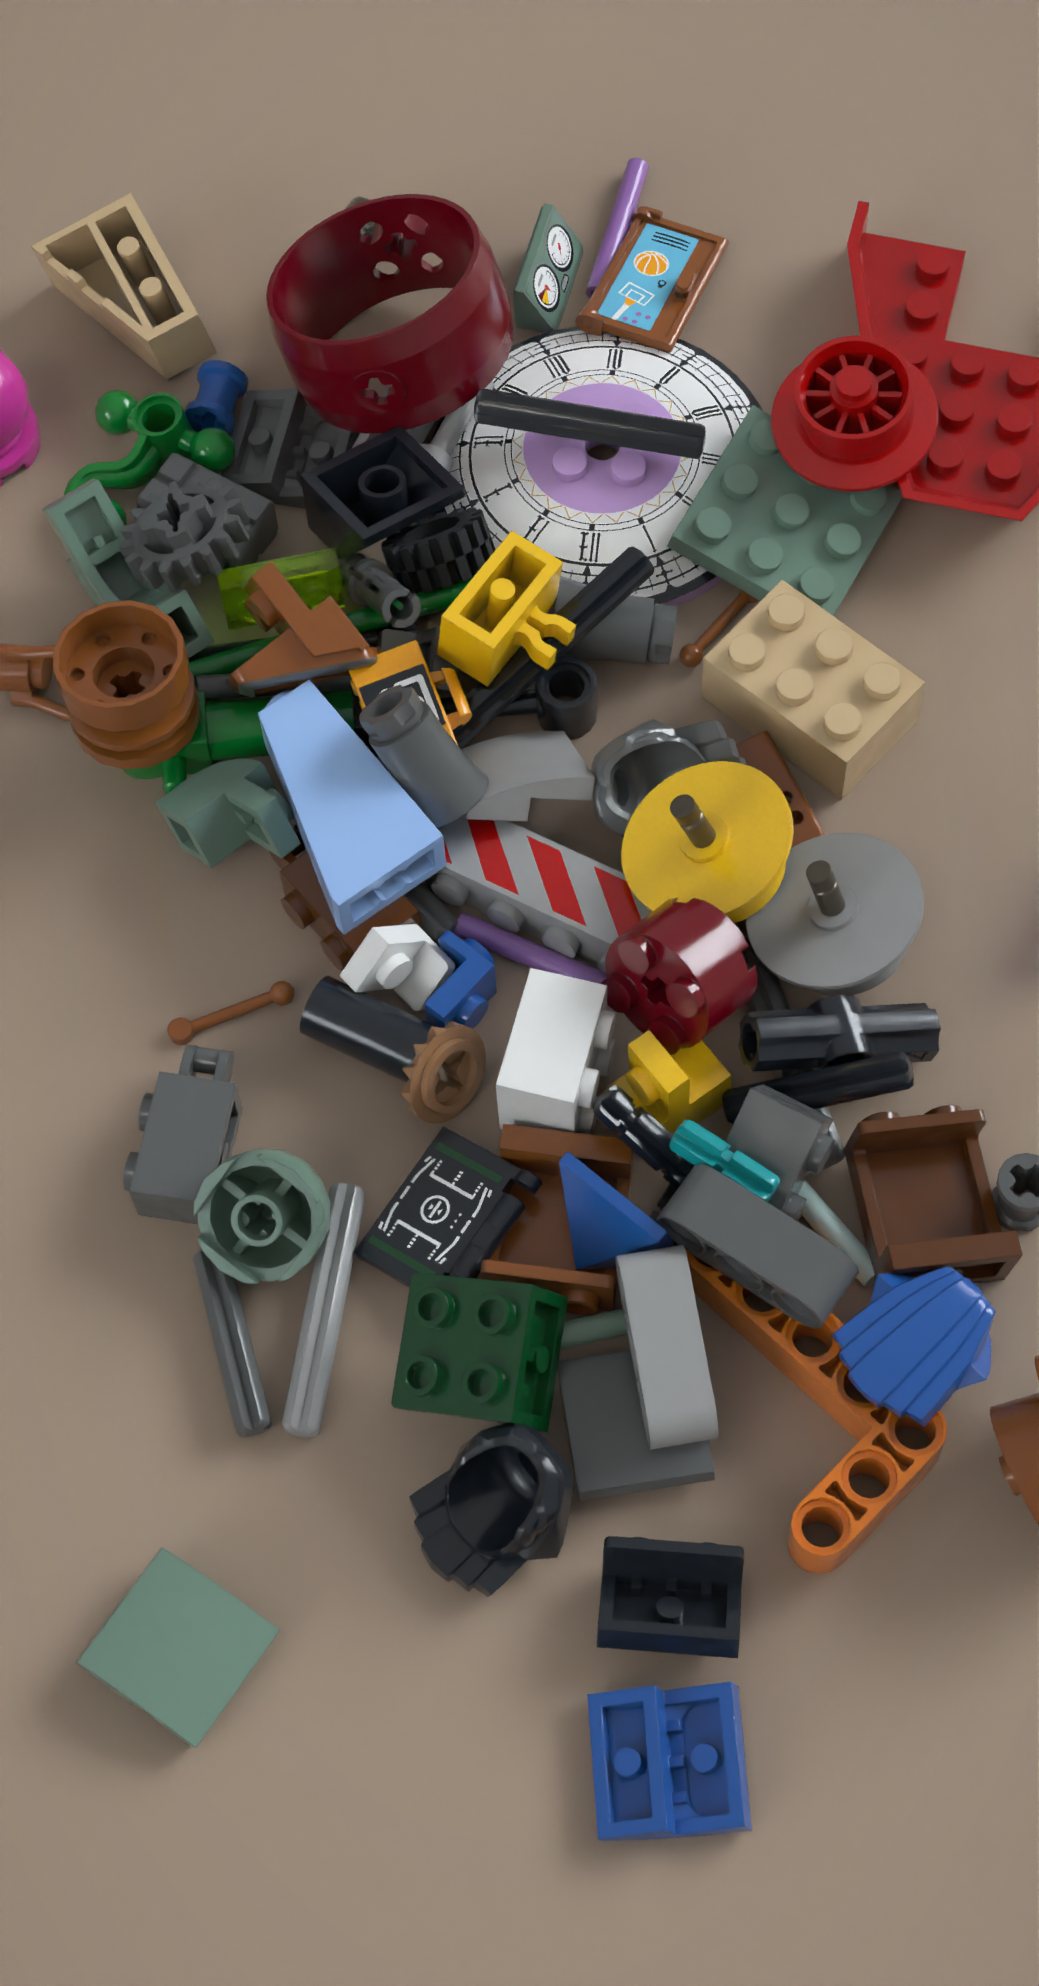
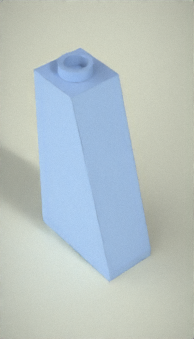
[258,680,447,935]

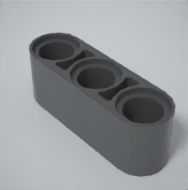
[656,1164,859,1329]

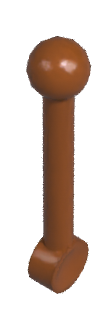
[679,589,759,667]
[167,981,294,1045]

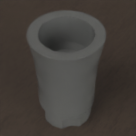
[554,576,678,665]
[359,685,488,828]

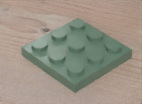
[667,405,903,616]

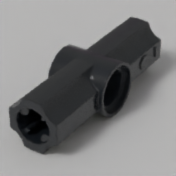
[738,994,941,1072]

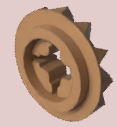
[400,1021,486,1124]

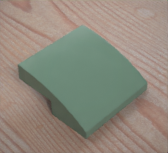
[76,1547,280,1748]

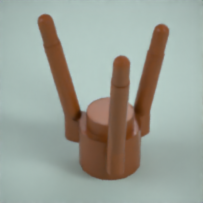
[0,643,71,722]

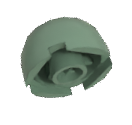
[194,1147,331,1284]

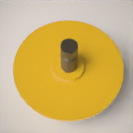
[621,761,794,923]

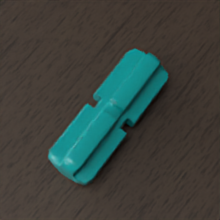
[669,1120,780,1202]

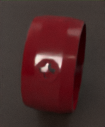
[266,194,513,434]

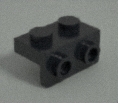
[597,1536,744,1659]

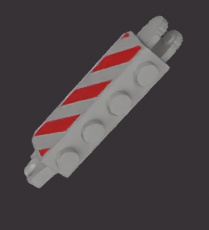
[427,815,652,973]

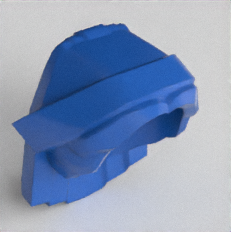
[831,1266,996,1427]

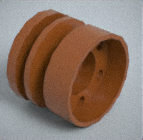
[53,600,200,770]

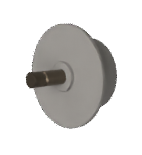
[746,833,924,996]

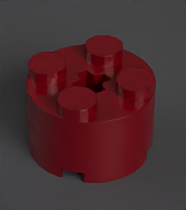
[601,897,758,1055]

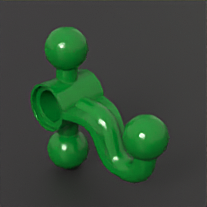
[63,390,235,525]

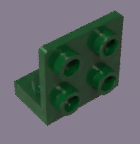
[391,1273,568,1433]

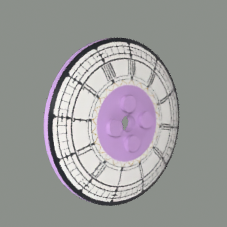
[432,326,762,614]

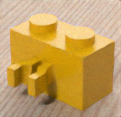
[437,531,576,687]

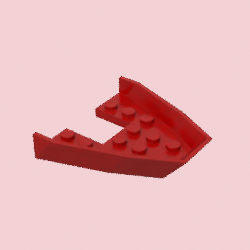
[847,201,1039,521]

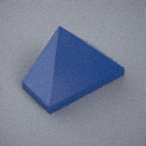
[559,1151,675,1271]

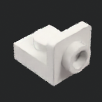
[339,924,455,1011]

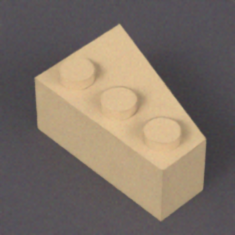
[31,193,217,379]

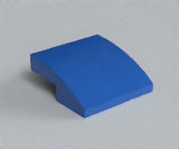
[587,1681,752,1841]

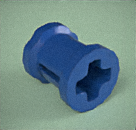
[185,360,249,435]

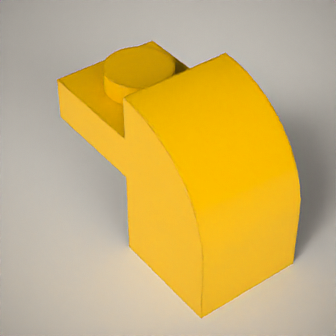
[608,1030,731,1135]

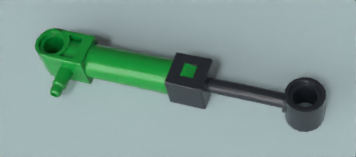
[122,656,597,794]

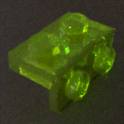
[217,547,345,630]

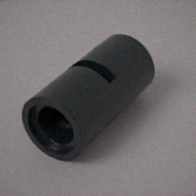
[300,976,440,1082]

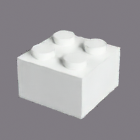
[496,968,617,1137]

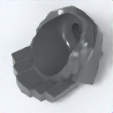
[591,719,747,837]

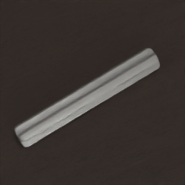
[282,1182,365,1438]

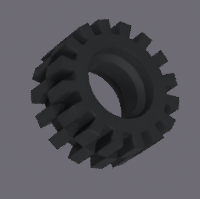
[381,507,496,594]

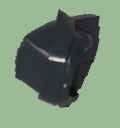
[409,1423,574,1597]

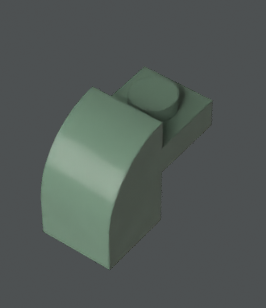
[156,759,301,868]

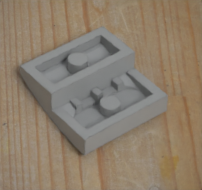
[461,731,595,821]

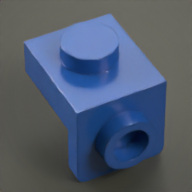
[424,930,497,1029]

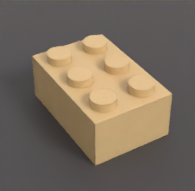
[701,580,925,800]

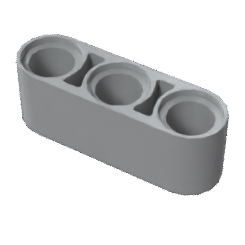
[616,1245,719,1450]

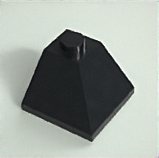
[300,426,466,559]

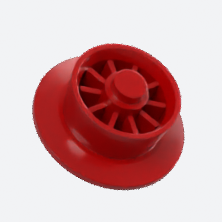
[771,336,938,492]

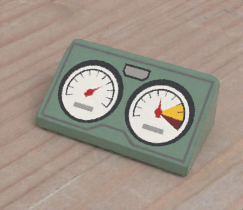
[513,203,584,333]

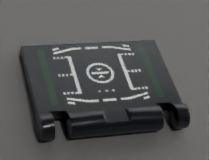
[354,1126,542,1288]

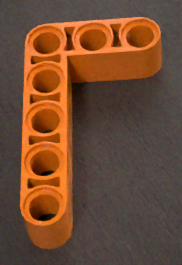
[685,1250,947,1574]

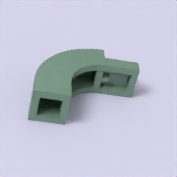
[42,479,215,658]

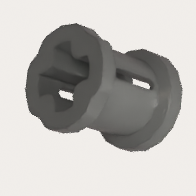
[992,1153,1039,1232]

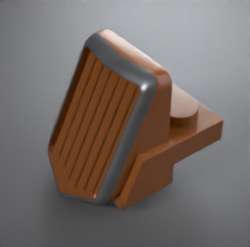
[226,561,383,697]

